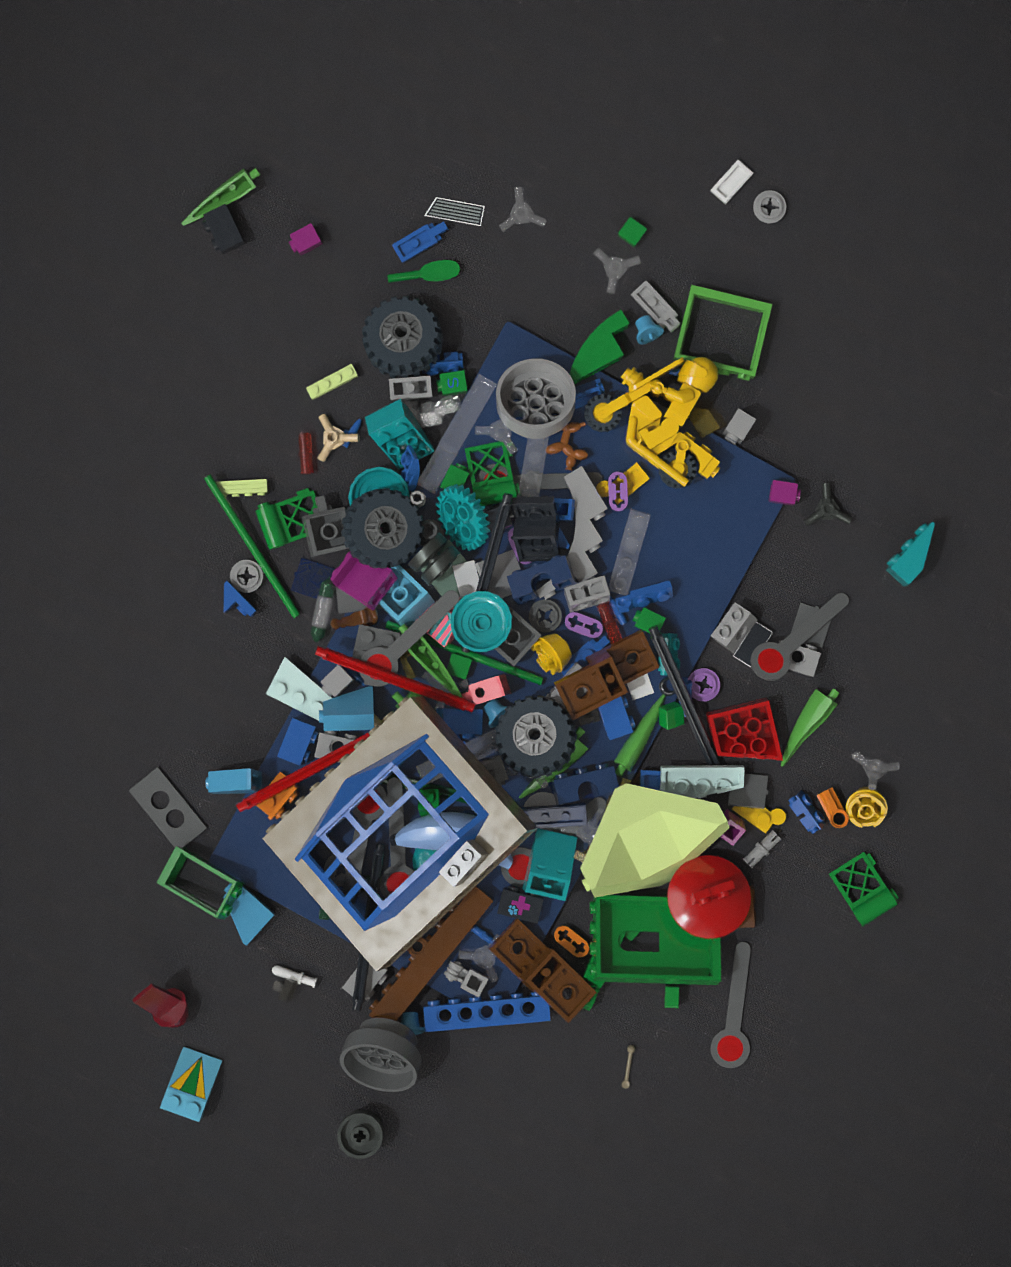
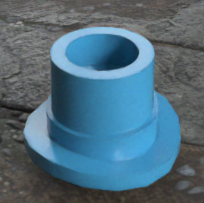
[635,315,664,345]
[483,699,508,728]
[401,1012,425,1035]

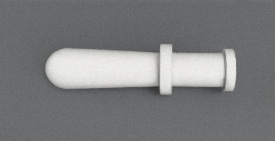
[272,965,318,988]

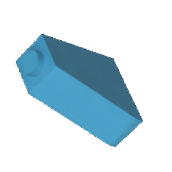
[319,686,374,731]
[206,769,262,794]
[223,883,276,946]

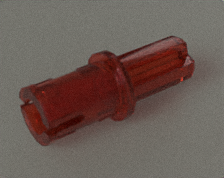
[298,433,314,474]
[596,602,622,644]

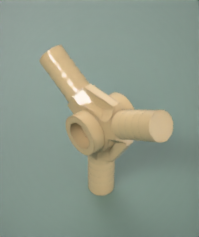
[318,414,360,462]

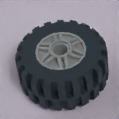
[495,695,577,778]

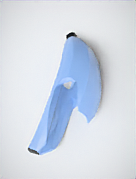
[390,812,513,870]

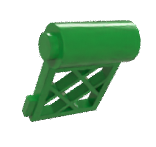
[465,440,520,506]
[255,488,317,550]
[829,852,899,927]

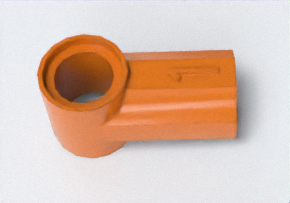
[816,787,849,828]

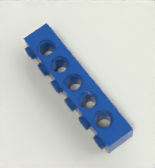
[423,992,551,1032]

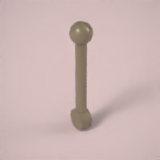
[622,1045,635,1088]

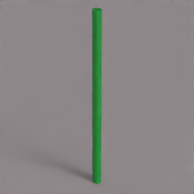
[204,474,300,618]
[385,620,543,685]

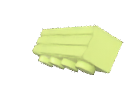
[306,364,358,400]
[216,479,268,497]

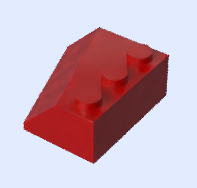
[706,698,783,761]

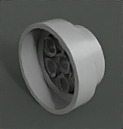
[496,359,576,439]

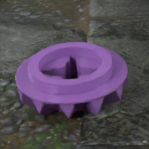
[688,668,720,701]

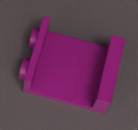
[330,551,398,611]

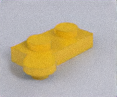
[596,463,650,505]
[732,806,786,834]

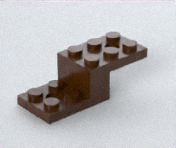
[554,630,659,720]
[488,918,597,1023]

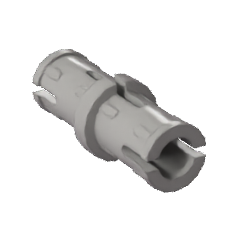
[410,491,426,507]
[743,830,782,868]

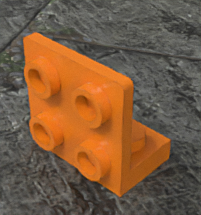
[256,771,300,820]

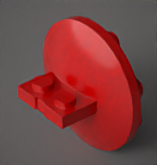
[667,855,751,939]

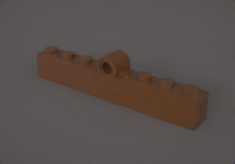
[369,886,494,1021]

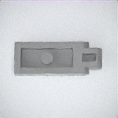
[631,281,681,333]

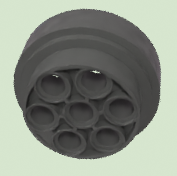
[340,1018,422,1092]

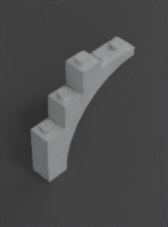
[536,466,608,600]

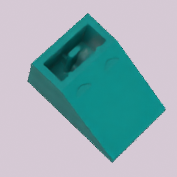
[365,399,435,470]
[886,522,935,586]
[522,828,577,901]

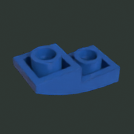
[401,445,420,491]

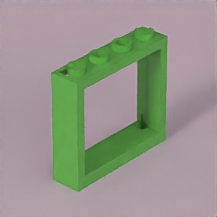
[673,285,772,381]

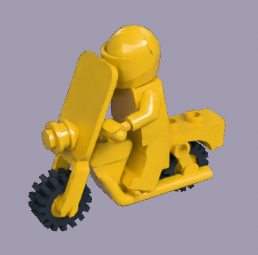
[584,357,720,489]

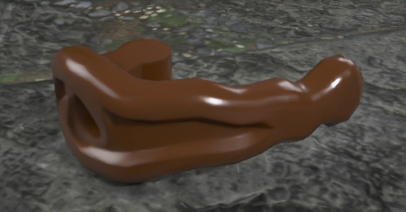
[331,607,378,630]

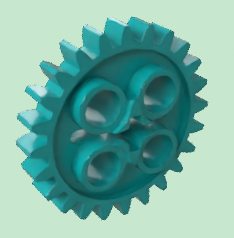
[436,484,490,551]

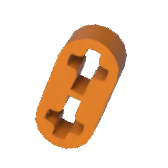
[554,925,589,957]

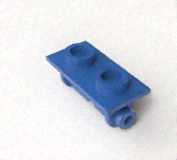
[422,351,464,376]
[575,378,605,409]
[788,790,826,834]

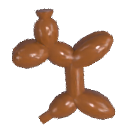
[545,415,588,471]

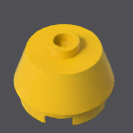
[531,634,572,675]
[846,787,888,828]

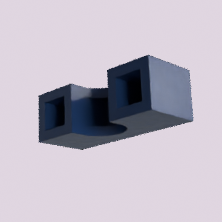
[507,555,577,605]
[551,763,619,805]

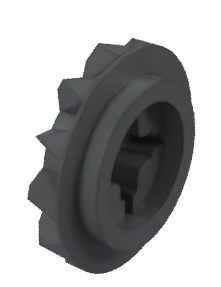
[529,599,562,633]

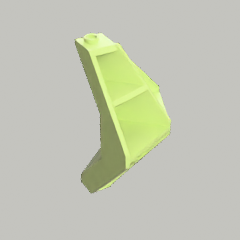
[580,783,729,897]

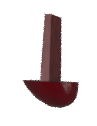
[132,983,189,1028]

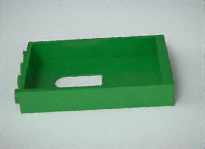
[589,895,721,985]

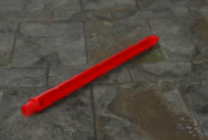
[315,646,475,712]
[236,732,370,812]

